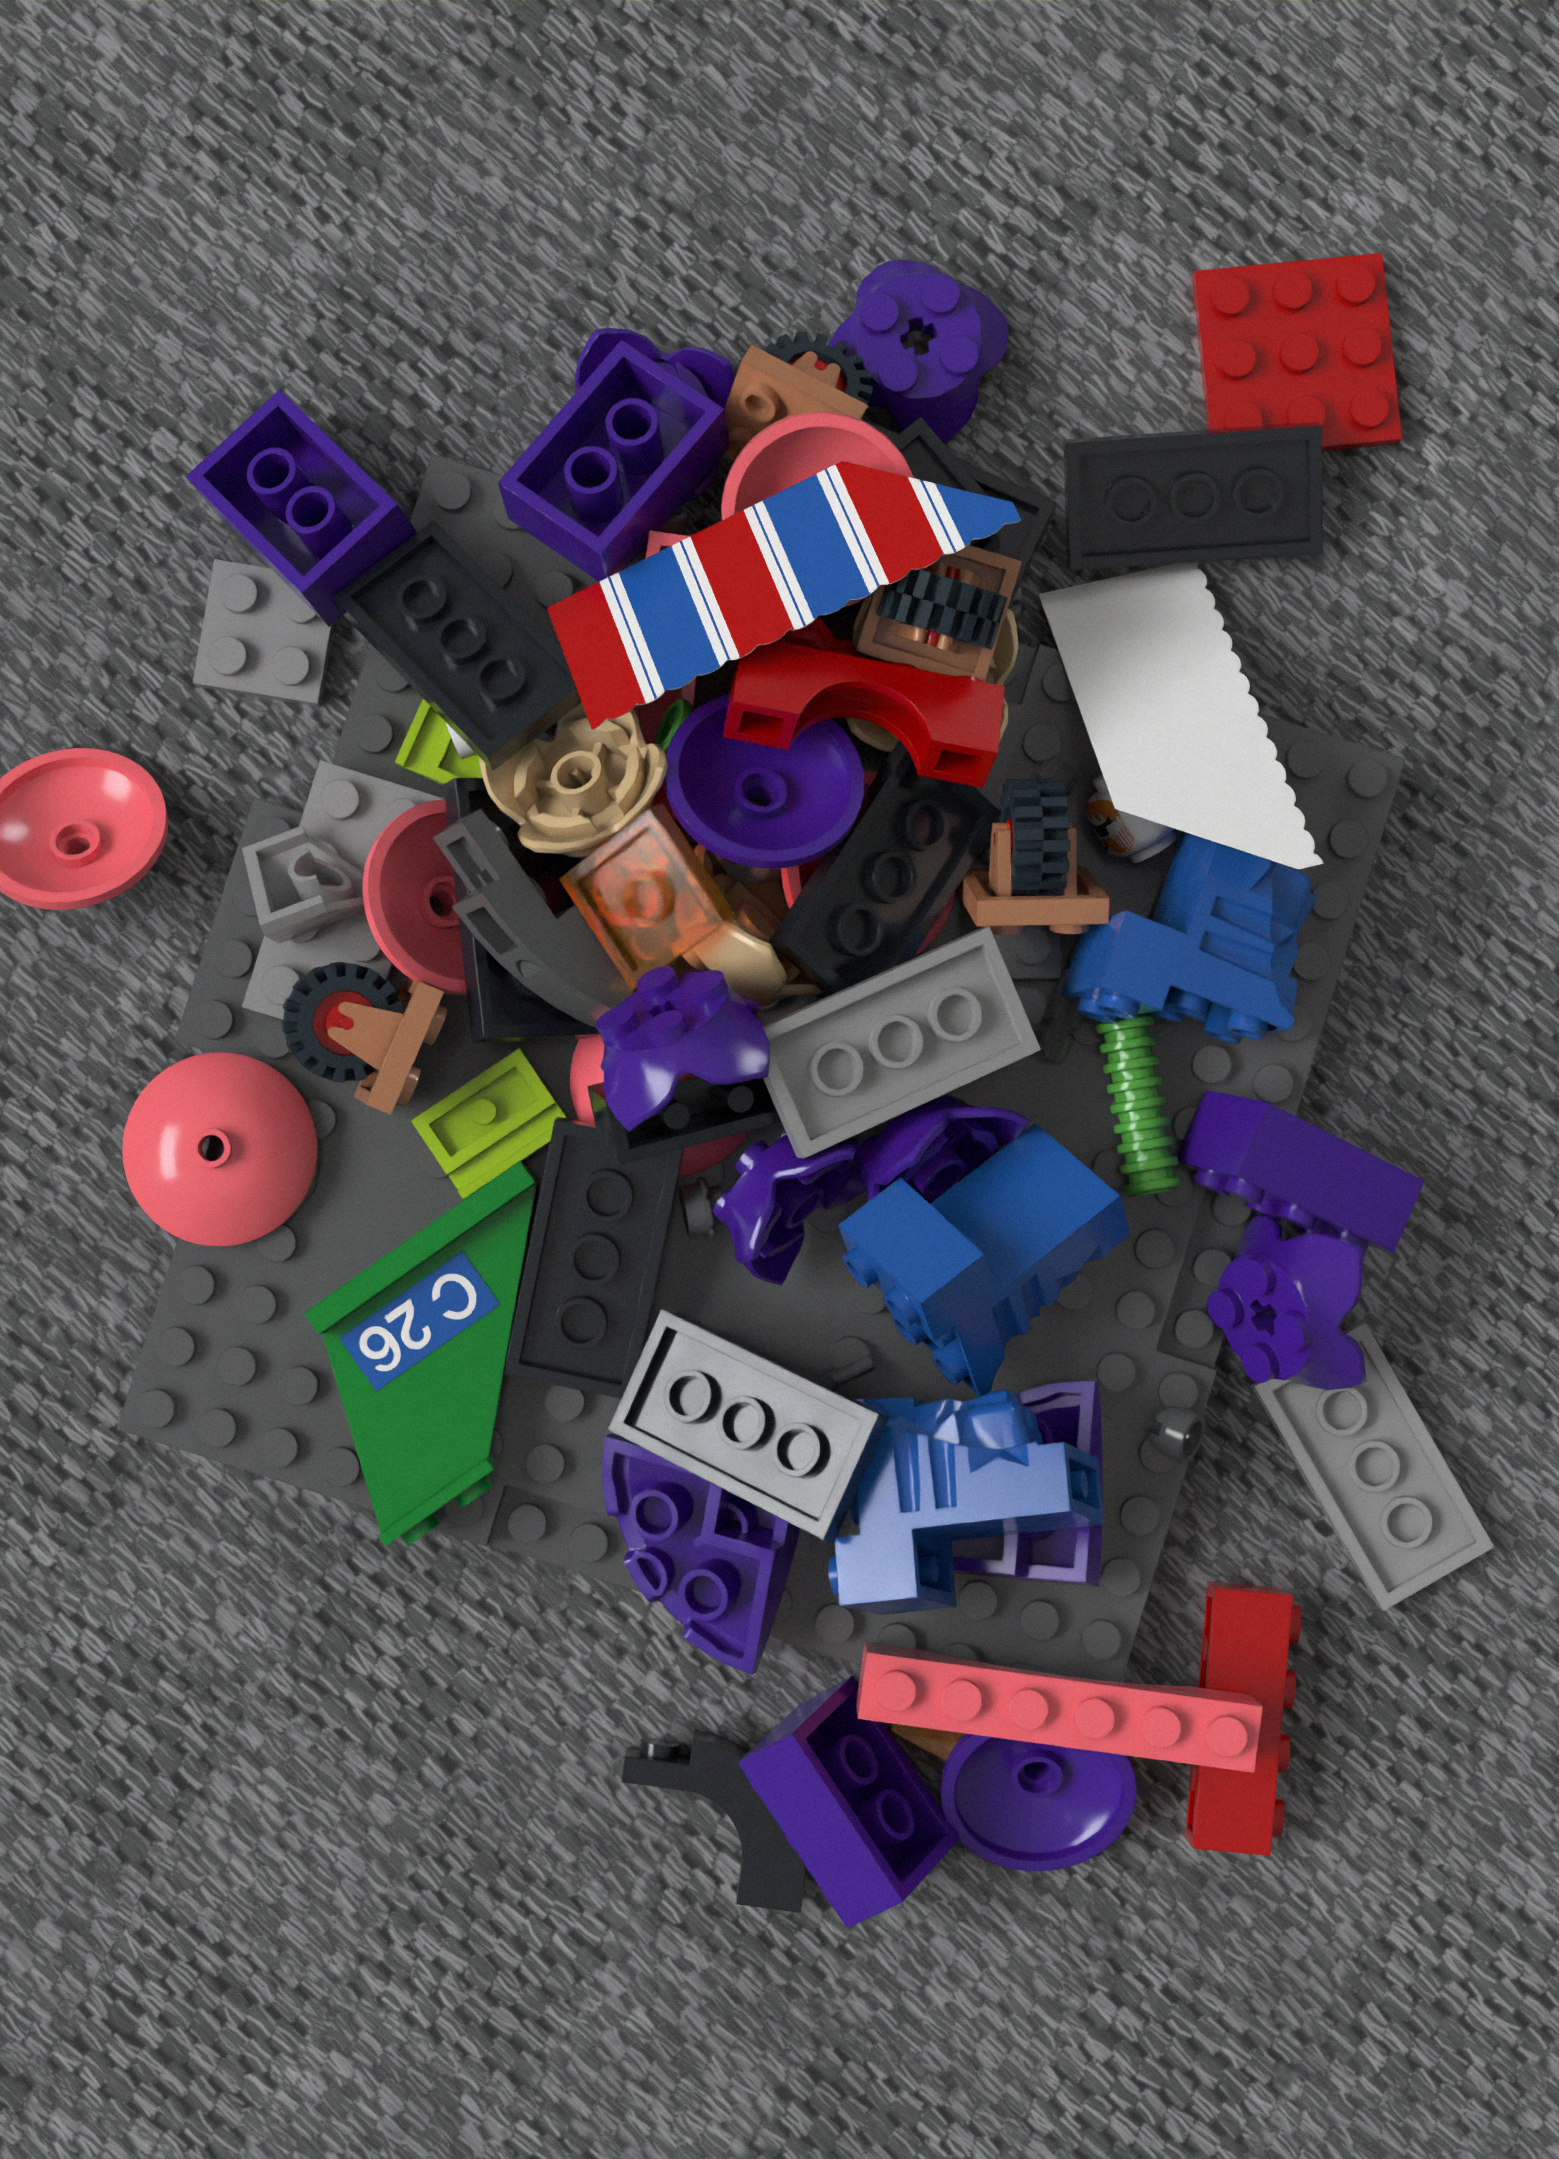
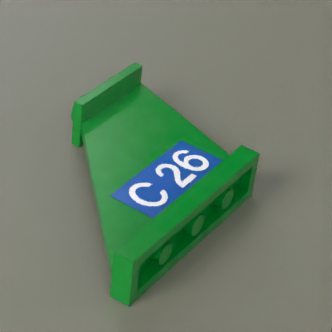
[304,1161,539,1546]

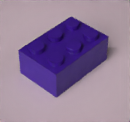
[498,340,729,582]
[186,389,417,627]
[1177,1090,1425,1256]
[738,1675,960,1929]

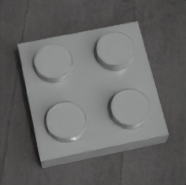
[193,559,335,707]

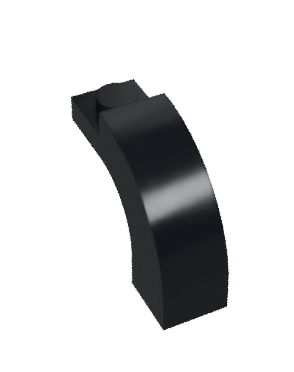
[621,1730,805,1913]

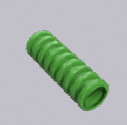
[1096,1013,1182,1197]

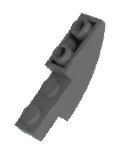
[433,809,638,1028]

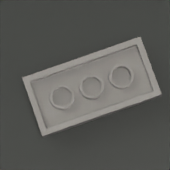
[242,760,444,1020]
[763,927,1041,1159]
[1251,1322,1494,1611]

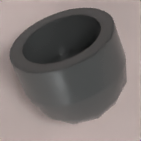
[1150,1406,1206,1464]

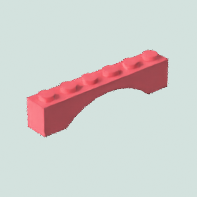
[856,1642,1263,1773]

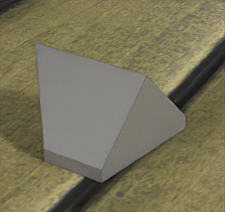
[242,825,365,943]

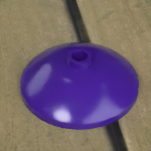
[664,694,864,869]
[941,1734,1137,1871]

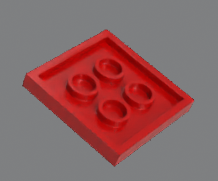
[1192,253,1402,451]

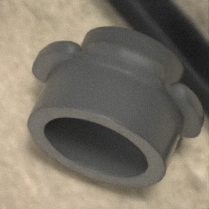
[679,1177,724,1240]

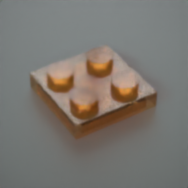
[559,804,736,990]

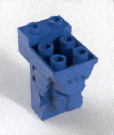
[1060,831,1317,1044]
[838,1123,1131,1397]
[828,1389,1104,1615]

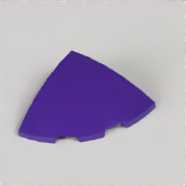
[952,1381,1103,1587]
[602,1433,800,1675]

